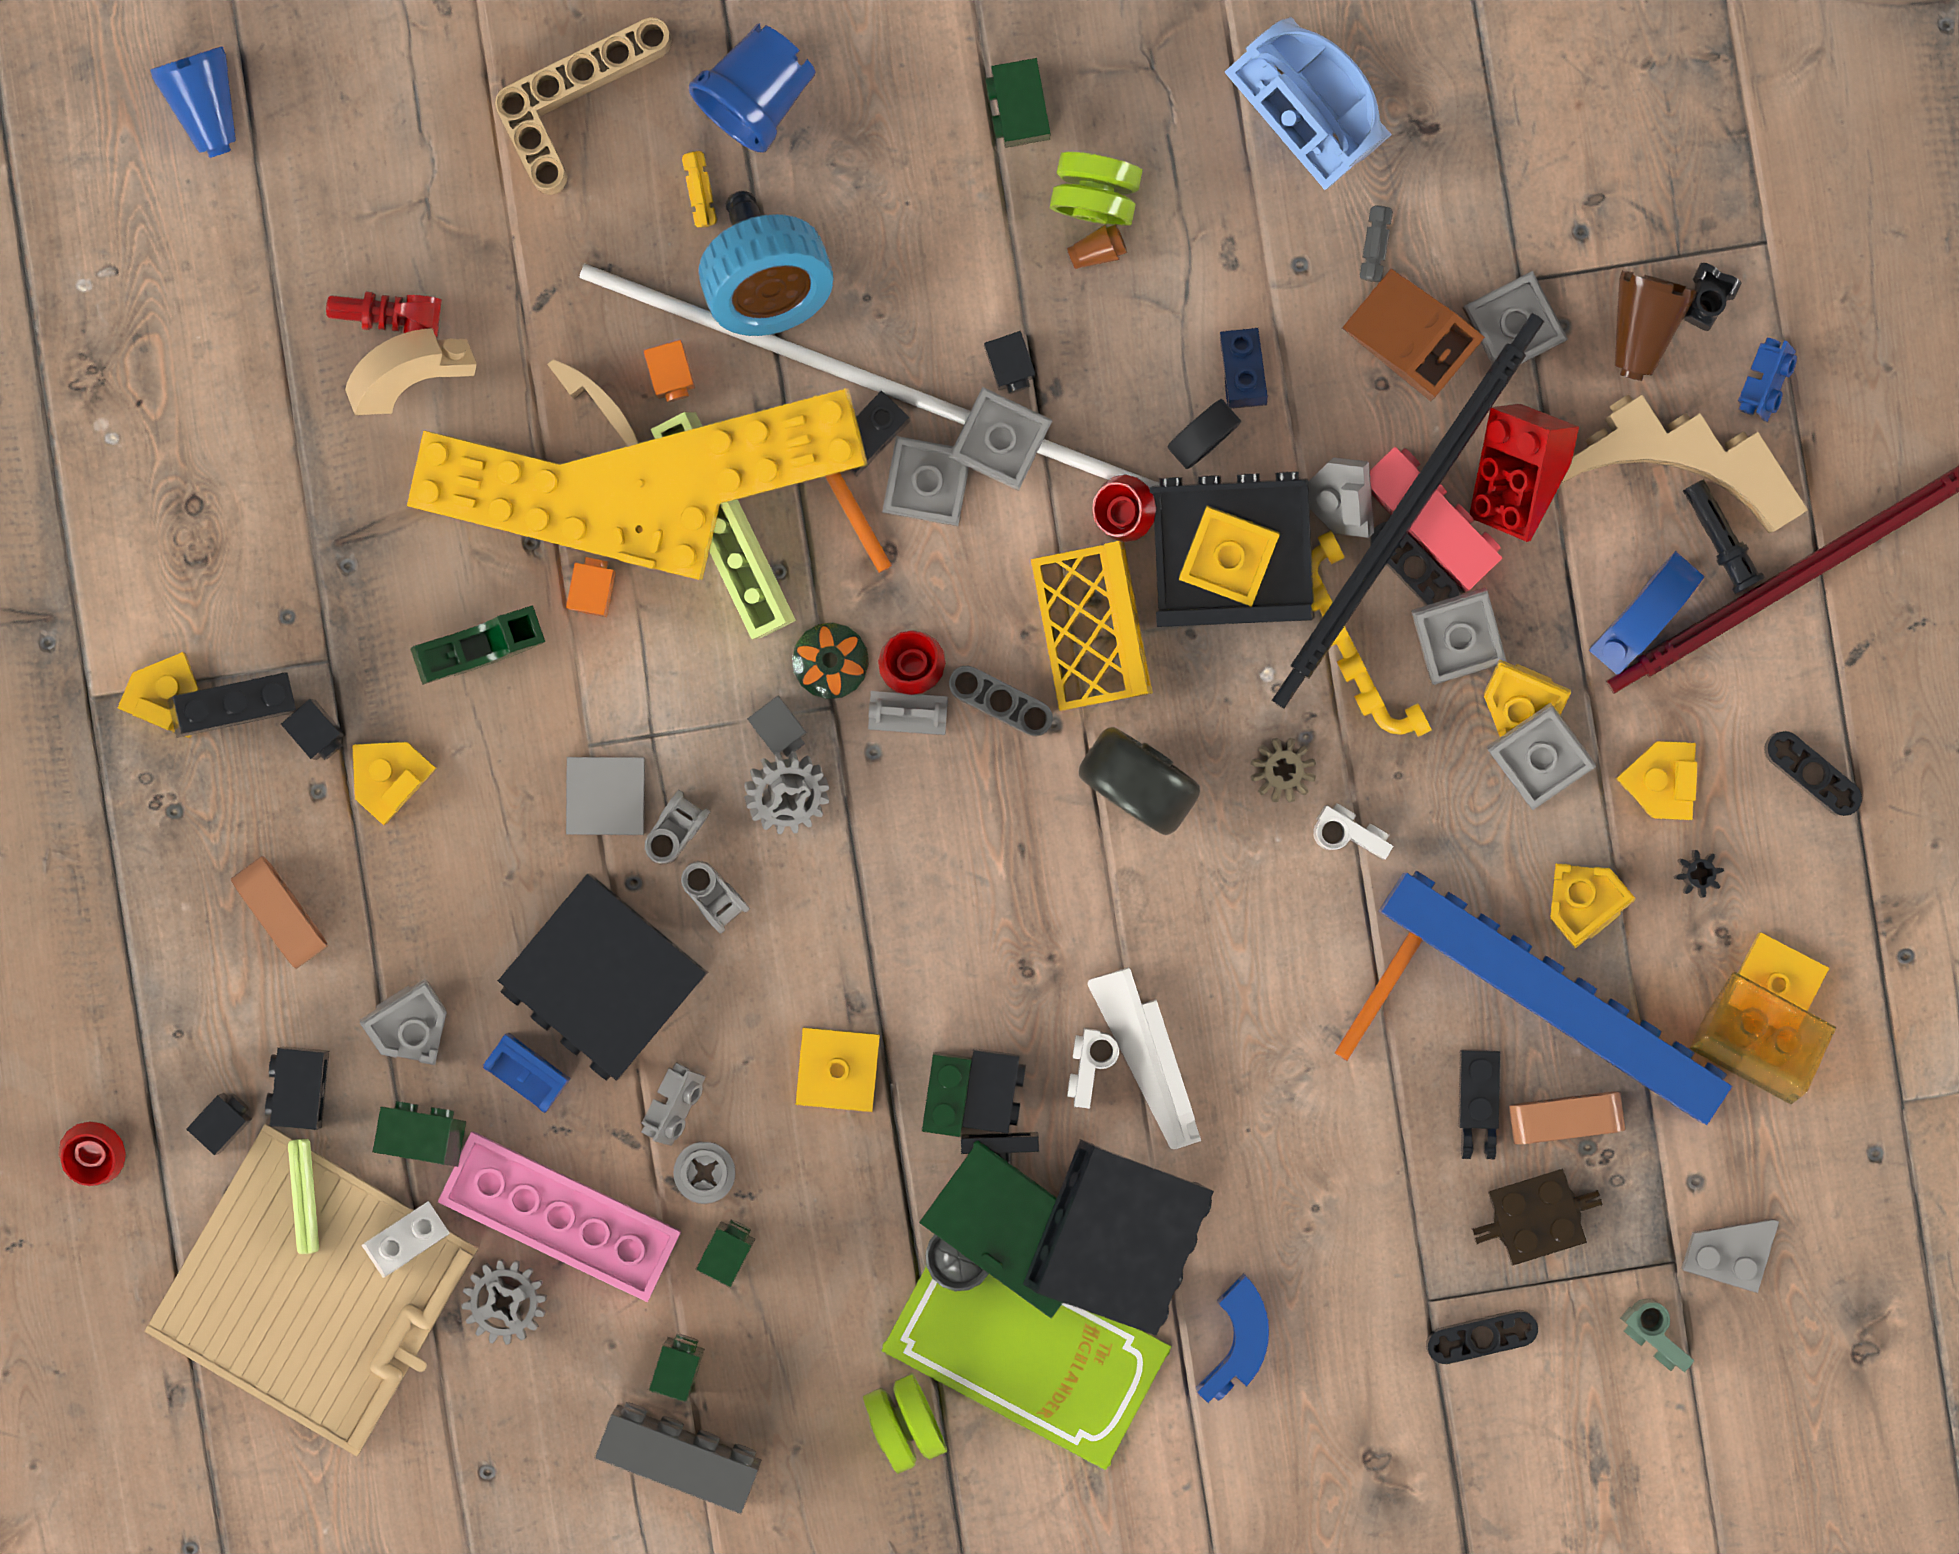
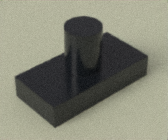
[961,1132,1039,1165]

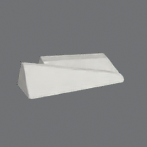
[1088,967,1201,1149]

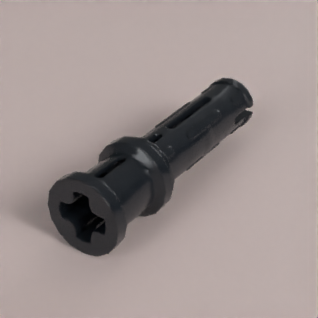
[1683,479,1765,594]

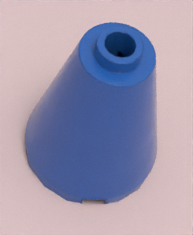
[150,46,236,158]

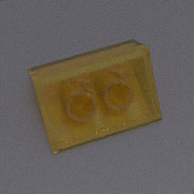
[1689,972,1836,1104]

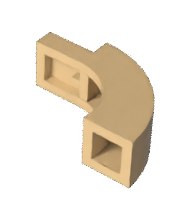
[345,328,477,415]

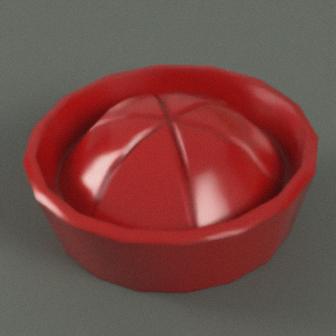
[1092,474,1156,542]
[878,630,946,695]
[59,1121,126,1186]

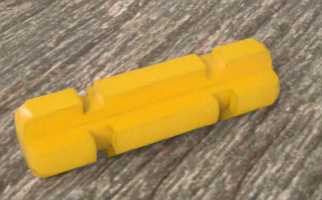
[682,151,717,228]

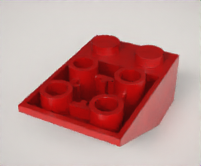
[1469,404,1579,542]

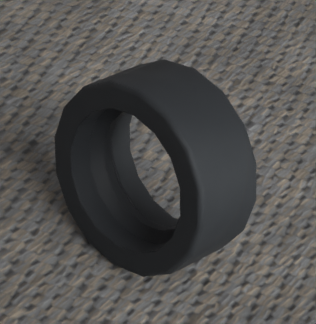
[1167,399,1241,469]

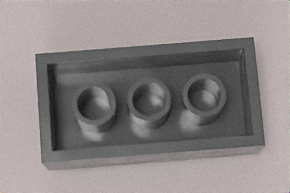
[595,1402,762,1514]

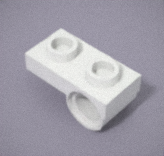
[1313,803,1393,859]
[1067,1028,1119,1109]
[362,1201,450,1278]

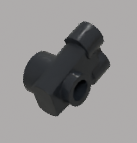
[1684,263,1741,331]

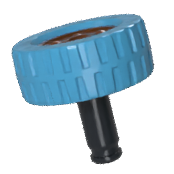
[698,191,834,336]

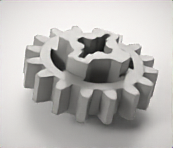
[744,751,829,834]
[462,1259,547,1345]

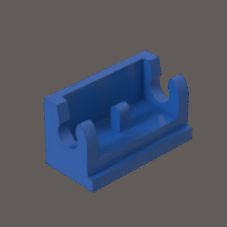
[483,1033,571,1113]

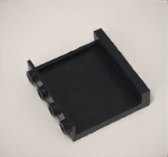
[1150,472,1315,627]
[498,873,709,1081]
[1023,1139,1214,1336]

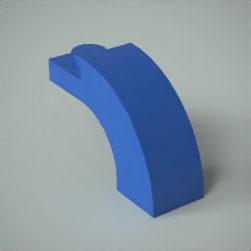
[1589,551,1705,675]
[1195,1273,1269,1403]

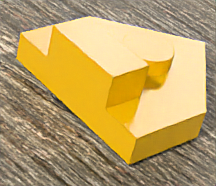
[117,652,200,738]
[1483,659,1571,737]
[1615,741,1697,820]
[352,742,437,825]
[1550,863,1636,949]

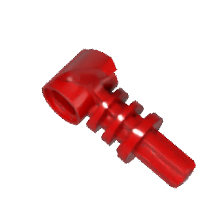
[326,291,442,338]

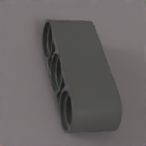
[949,666,1053,737]

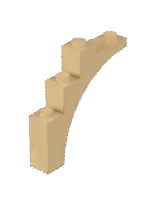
[1562,394,1808,533]

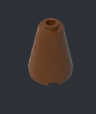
[1615,270,1696,381]

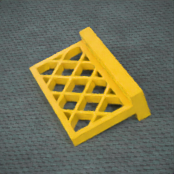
[1031,541,1153,711]

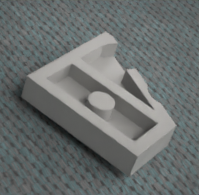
[1681,1219,1779,1293]

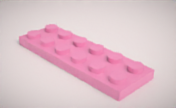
[438,1131,682,1302]

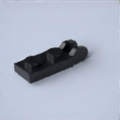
[1458,1050,1500,1160]

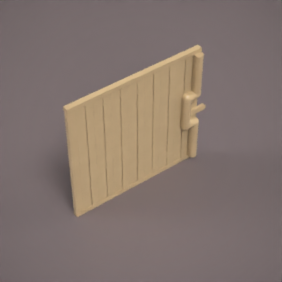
[144,1123,479,1456]

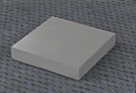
[1463,271,1568,365]
[949,387,1052,491]
[882,436,969,526]
[1411,588,1507,685]
[1487,703,1596,810]
[566,757,645,835]

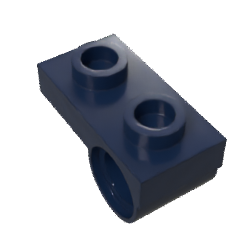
[1220,328,1268,409]

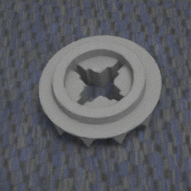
[673,1142,735,1204]

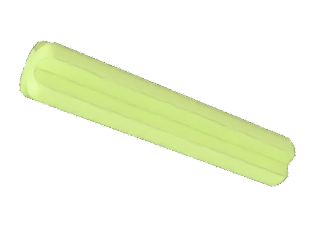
[288,1139,319,1254]

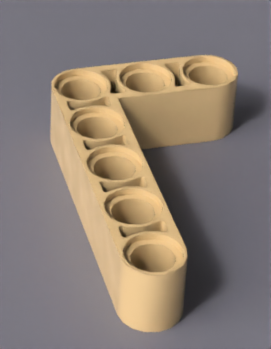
[495,17,672,195]

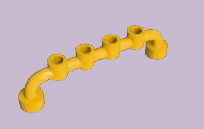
[1312,530,1432,737]

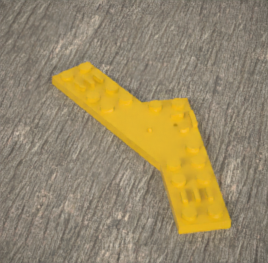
[407,388,868,580]

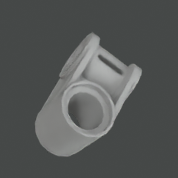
[645,790,711,864]
[681,861,750,934]

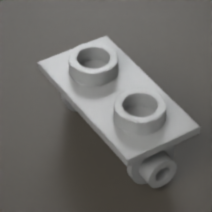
[868,691,948,735]
[641,1063,706,1146]

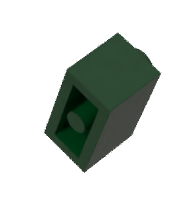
[985,58,1051,148]
[922,1052,972,1137]
[372,1101,466,1167]
[695,1219,755,1287]
[648,1334,705,1402]

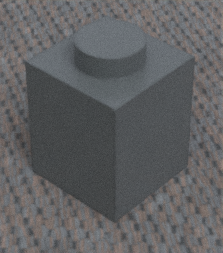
[747,695,807,757]

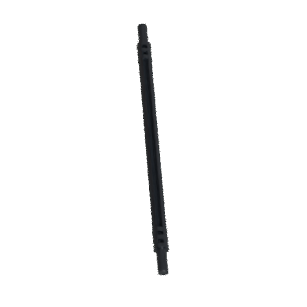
[1271,313,1545,709]

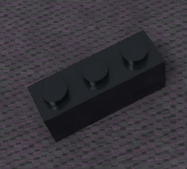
[168,672,296,738]

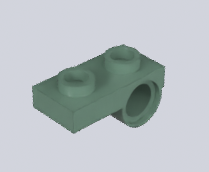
[1620,1299,1695,1372]

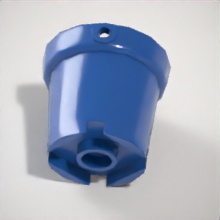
[689,24,816,152]

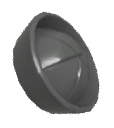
[925,1235,989,1291]

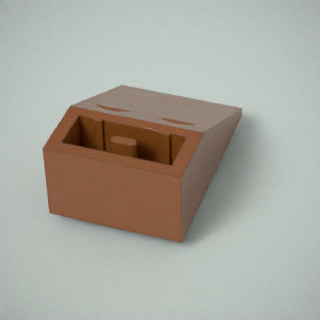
[1342,269,1485,402]

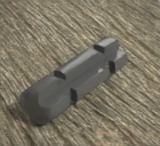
[1360,206,1393,282]

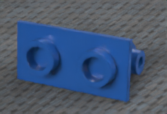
[1738,338,1797,422]

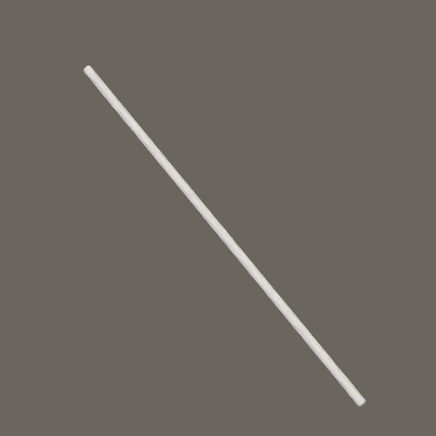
[579,264,1159,494]

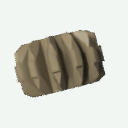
[1251,738,1316,802]

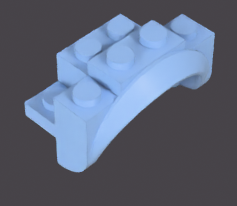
[1225,17,1392,190]

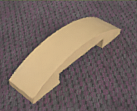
[547,360,639,446]

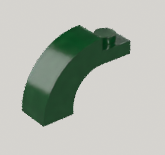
[410,605,545,685]

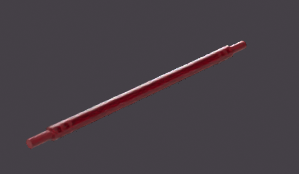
[1606,466,1959,694]

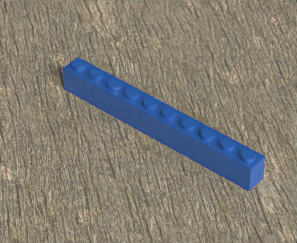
[1379,871,1732,1125]

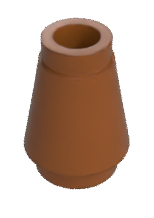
[1067,224,1127,269]

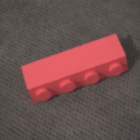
[1370,447,1503,592]

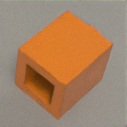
[643,340,695,402]
[566,557,616,617]

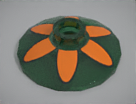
[792,622,869,699]

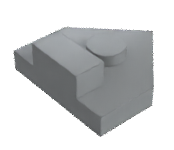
[1308,457,1374,538]
[360,979,447,1065]

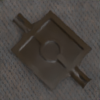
[1472,1168,1603,1266]

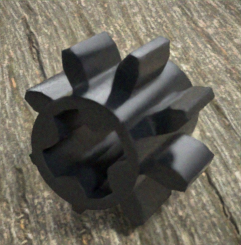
[1674,850,1724,898]

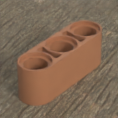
[231,856,328,969]
[1509,1091,1625,1144]

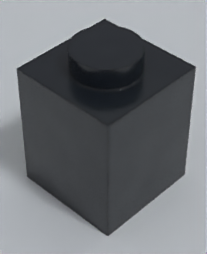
[984,331,1036,394]
[281,699,345,760]
[186,1093,252,1156]

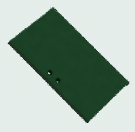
[919,1140,1063,1319]

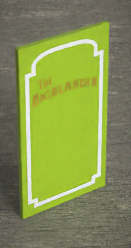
[881,1267,1171,1471]

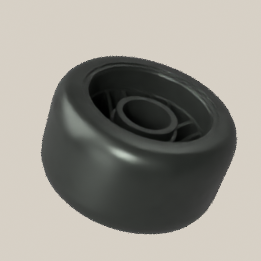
[1078,727,1200,835]

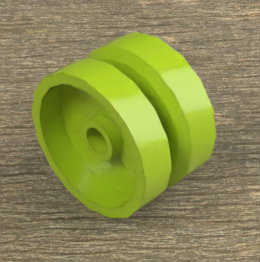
[1050,152,1143,226]
[863,1373,947,1474]

